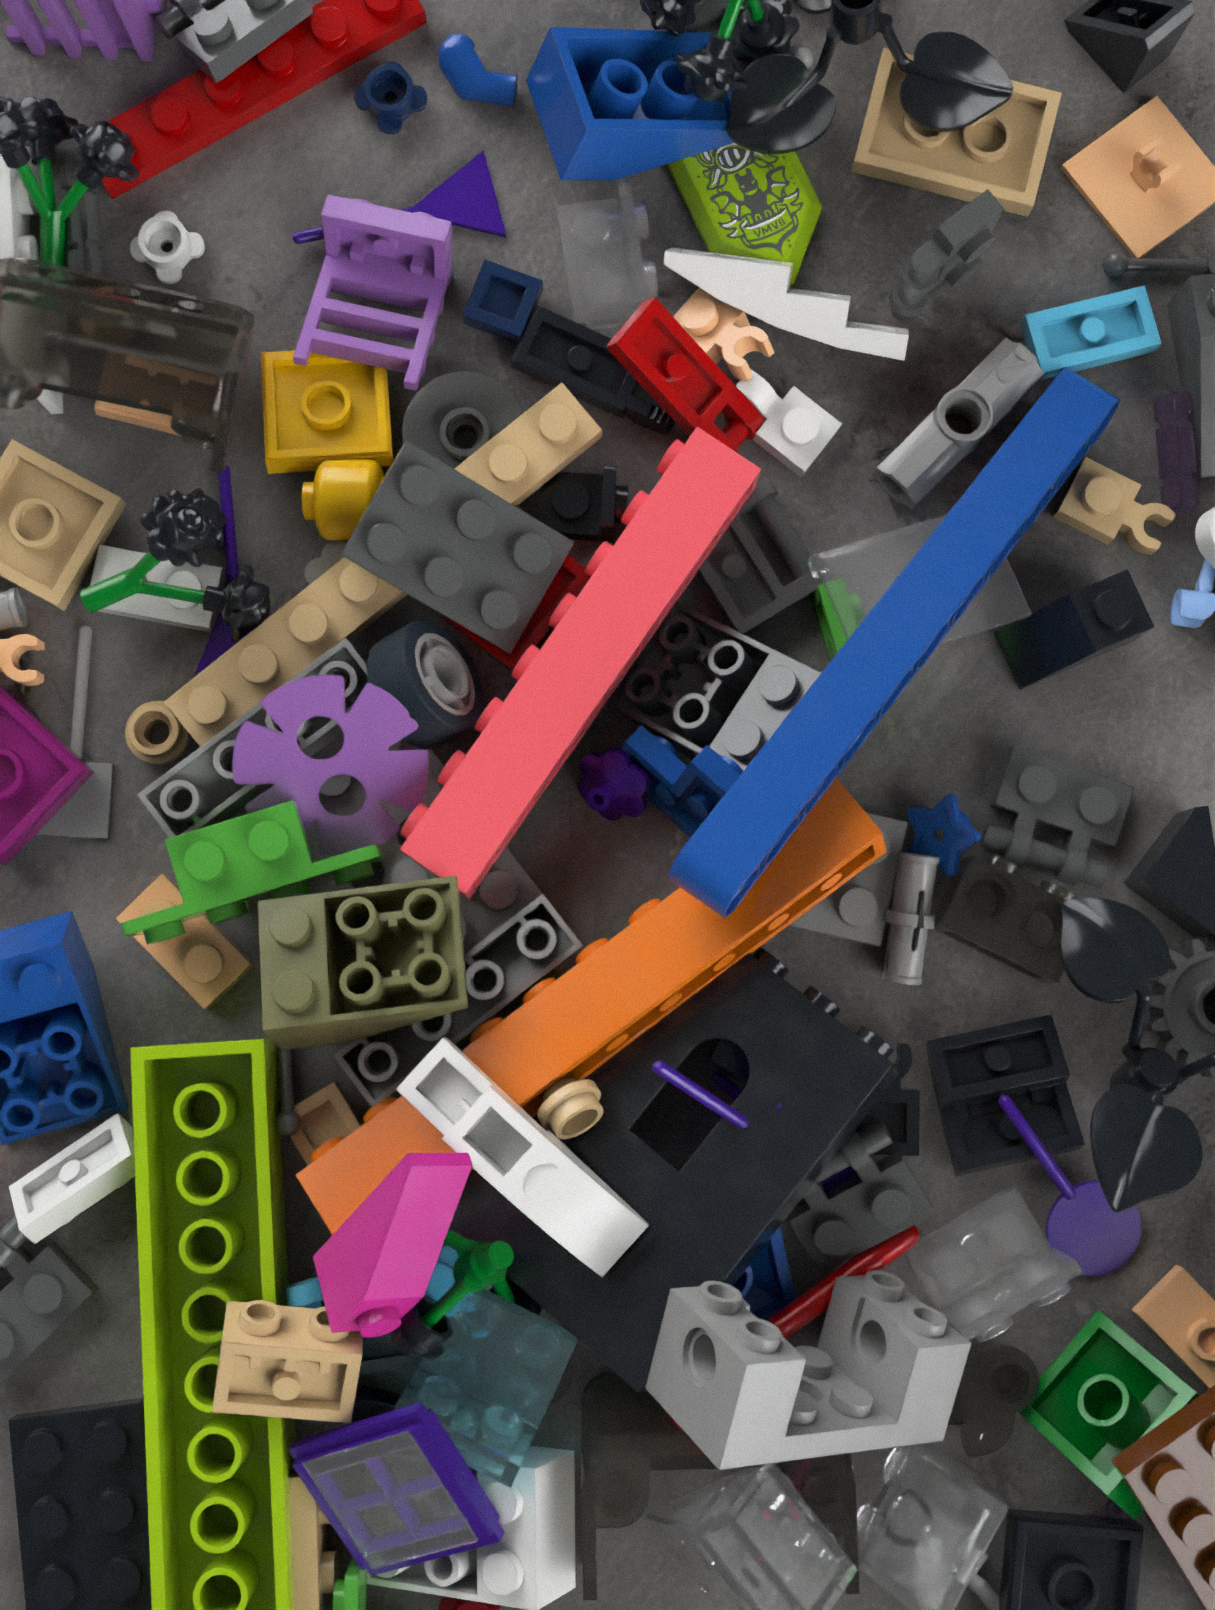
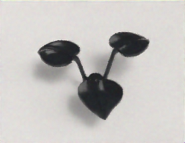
[727,0,1013,154]
[1059,897,1215,1212]

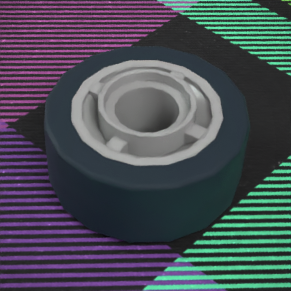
[366,620,484,749]

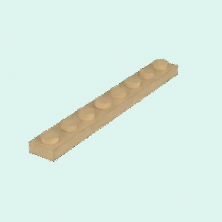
[164,383,602,747]

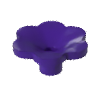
[578,748,650,821]

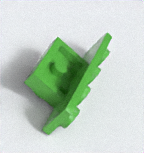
[121,800,385,945]

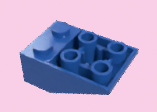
[0,911,128,1145]

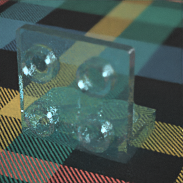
[394,1289,578,1488]

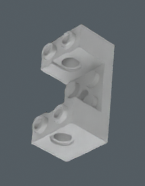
[645,1270,971,1470]

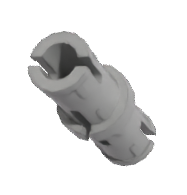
[880,852,939,985]

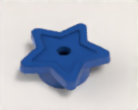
[907,793,981,876]

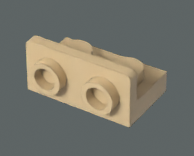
[212,1300,363,1423]

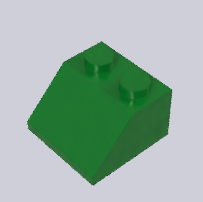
[1013,1310,1200,1520]

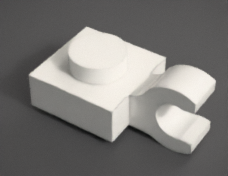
[736,369,842,477]

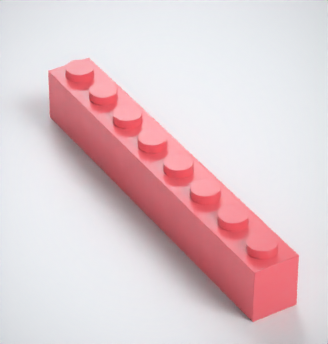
[399,427,761,900]

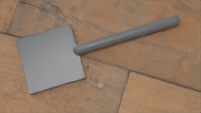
[36,625,115,839]

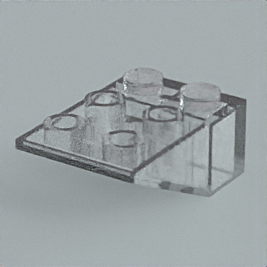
[644,1463,858,1610]

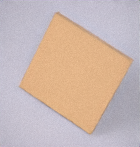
[1060,96,1215,259]

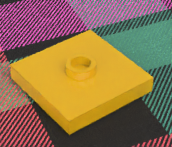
[261,350,393,474]

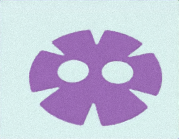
[232,675,429,855]

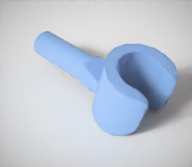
[1170,559,1215,628]

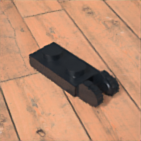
[510,306,675,435]

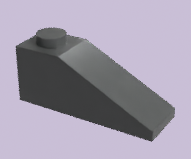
[1167,273,1215,481]

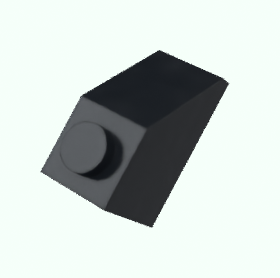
[995,569,1154,690]

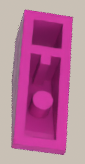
[313,1153,472,1337]

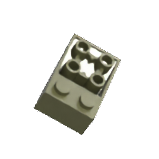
[258,876,468,1051]

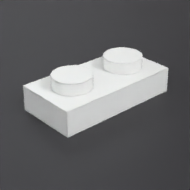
[90,545,227,632]
[9,1113,135,1244]

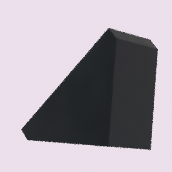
[1064,0,1196,93]
[1124,806,1215,938]

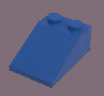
[526,27,734,180]

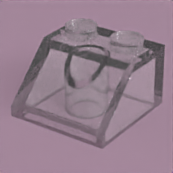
[849,1442,1010,1610]

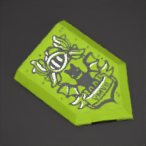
[666,143,822,288]

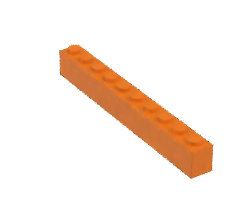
[296,778,887,1235]

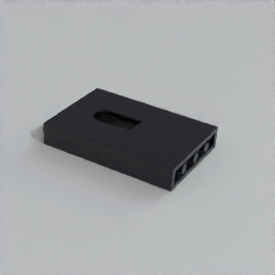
[450,947,898,1392]

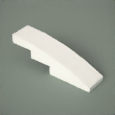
[663,247,909,361]

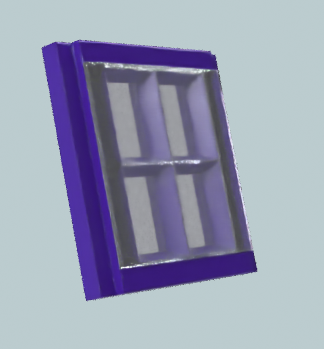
[288,1402,505,1576]

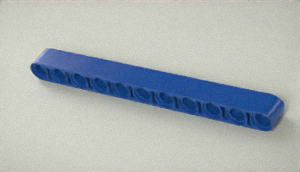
[667,368,1120,919]

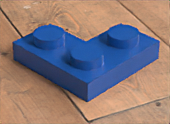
[621,725,743,838]

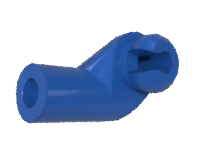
[438,33,518,107]

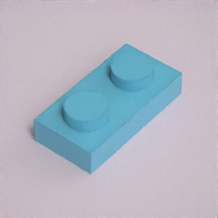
[1020,285,1162,380]

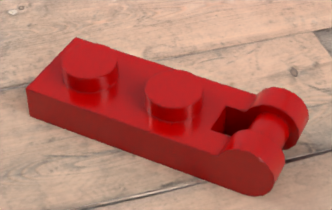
[606,297,765,454]

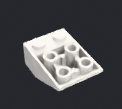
[365,1444,576,1610]

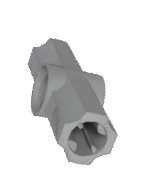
[874,338,1045,510]

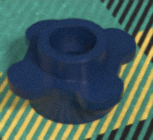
[354,62,428,134]

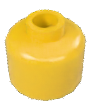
[302,459,385,542]

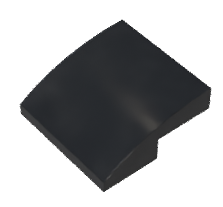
[926,1014,1085,1176]

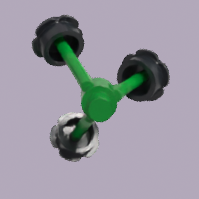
[390,1229,542,1360]

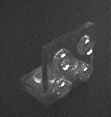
[903,1186,1082,1342]

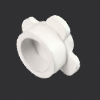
[130,211,205,284]

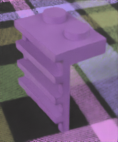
[0,0,167,62]
[293,195,453,391]

